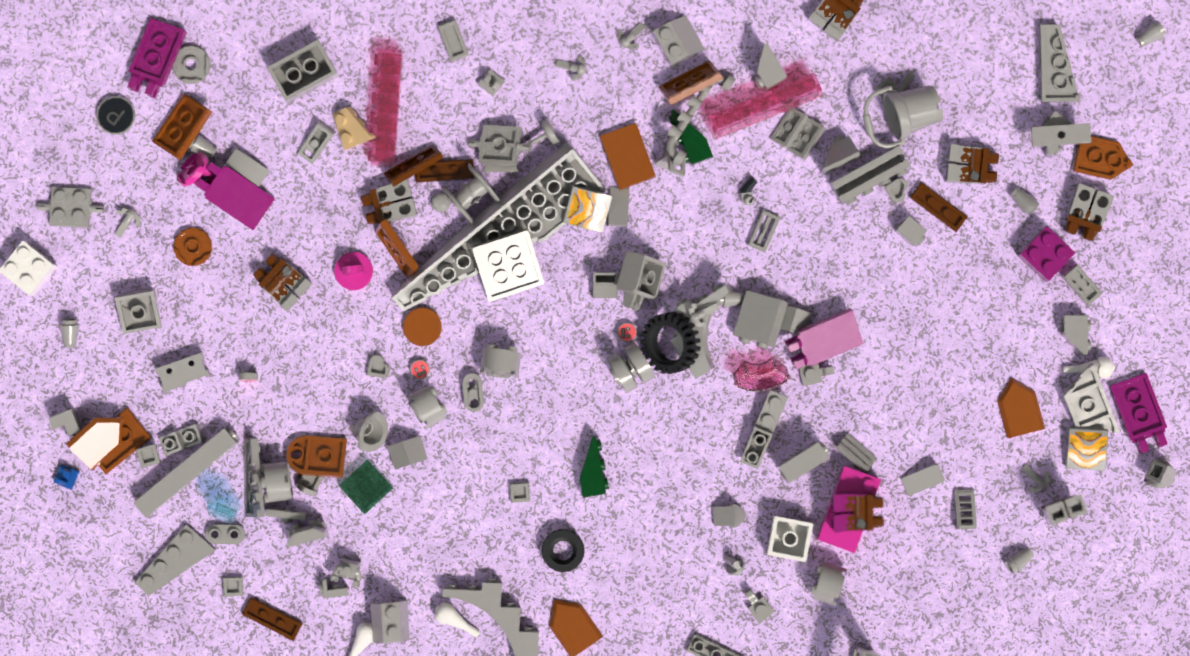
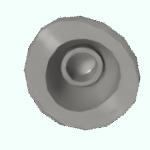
[349,410,388,452]

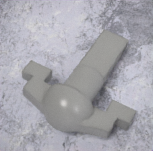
[617,22,646,50]
[555,56,586,81]
[890,71,915,92]
[115,208,142,238]
[689,302,720,328]
[1022,464,1051,494]

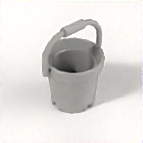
[862,85,943,149]

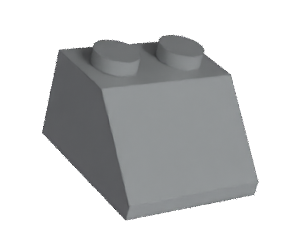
[652,16,705,68]
[754,43,787,93]
[370,600,410,643]

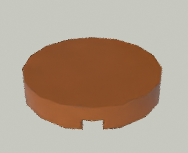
[174,228,212,266]
[403,308,442,346]

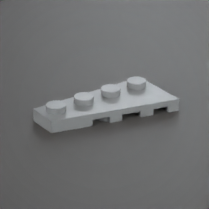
[1039,24,1081,103]
[244,439,265,517]
[135,524,216,596]

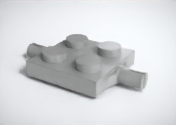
[468,124,532,166]
[37,187,104,228]

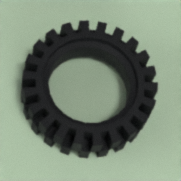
[640,312,701,374]

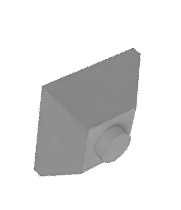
[821,135,861,175]

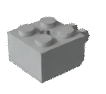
[616,251,666,311]

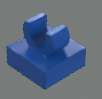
[54,464,80,490]

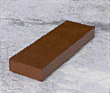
[384,145,443,187]
[416,159,474,183]
[909,182,968,233]
[242,597,303,641]

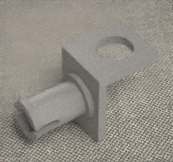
[655,140,686,177]

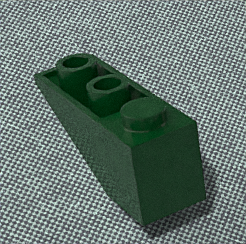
[669,109,713,166]
[580,436,609,498]

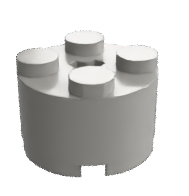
[480,344,521,379]
[406,385,448,430]
[260,461,293,503]
[811,562,847,606]

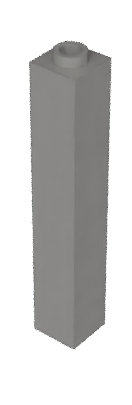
[134,428,239,518]

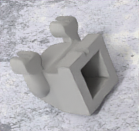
[1145,457,1176,488]
[330,557,362,588]

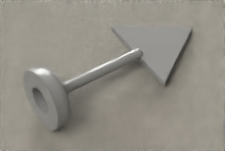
[482,119,560,172]

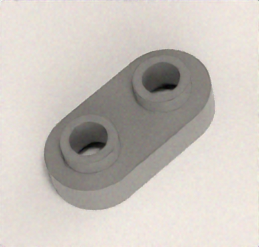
[462,373,484,412]
[205,524,245,544]

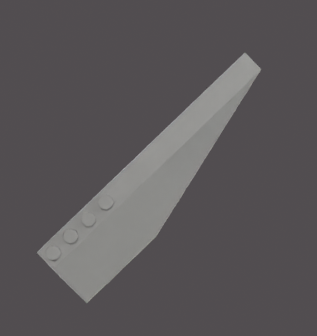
[391,142,606,311]

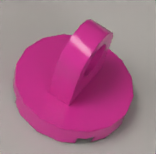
[177,152,214,189]
[334,252,373,291]

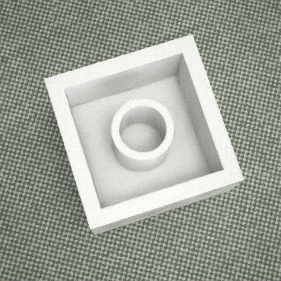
[0,241,57,296]
[766,516,813,562]

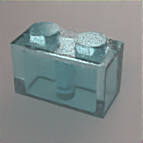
[207,496,242,524]

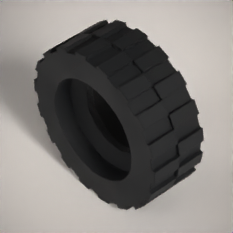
[542,529,585,572]

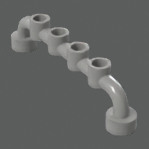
[667,75,736,166]

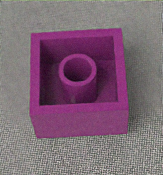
[1018,226,1076,282]

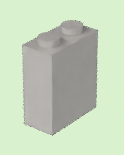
[733,290,788,349]
[776,442,830,483]

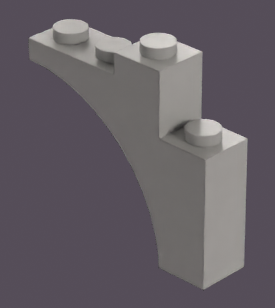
[670,283,733,379]

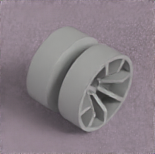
[606,342,655,394]

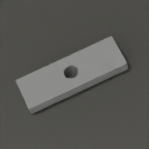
[1031,123,1091,147]
[686,633,740,656]

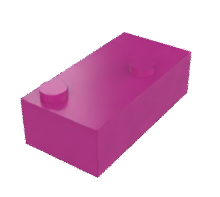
[816,466,881,553]

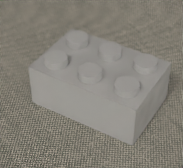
[267,40,339,104]

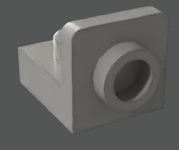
[319,578,349,599]

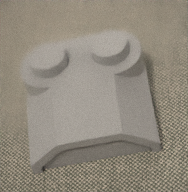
[115,289,162,335]
[287,519,329,547]

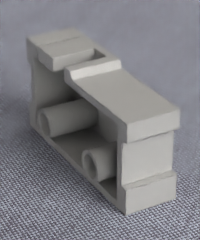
[155,352,210,393]

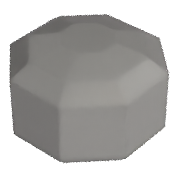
[432,193,450,212]

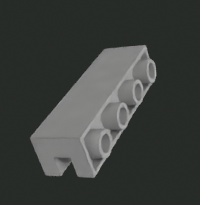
[830,145,911,206]

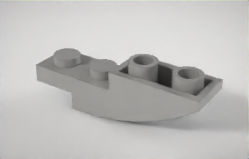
[740,389,788,469]

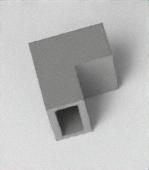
[593,273,618,298]
[780,306,812,335]
[48,409,83,436]
[388,436,428,470]

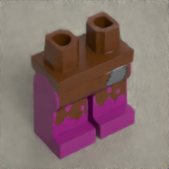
[832,493,884,532]

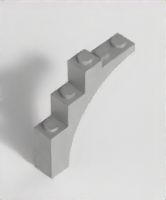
[442,578,539,656]

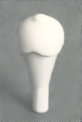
[1063,357,1115,379]
[435,602,480,637]
[348,622,373,656]

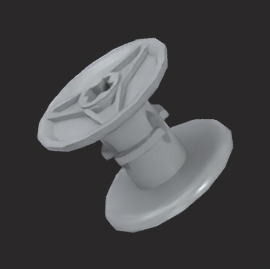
[441,164,500,224]

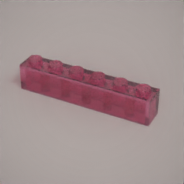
[368,48,403,168]
[707,72,822,140]

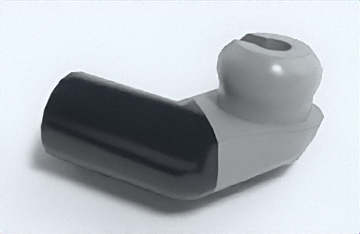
[739,176,758,206]

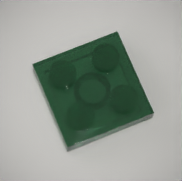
[339,459,394,515]

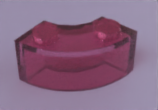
[732,357,790,392]

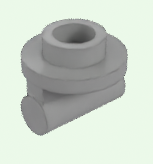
[724,555,745,575]

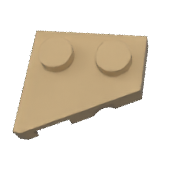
[332,107,375,150]

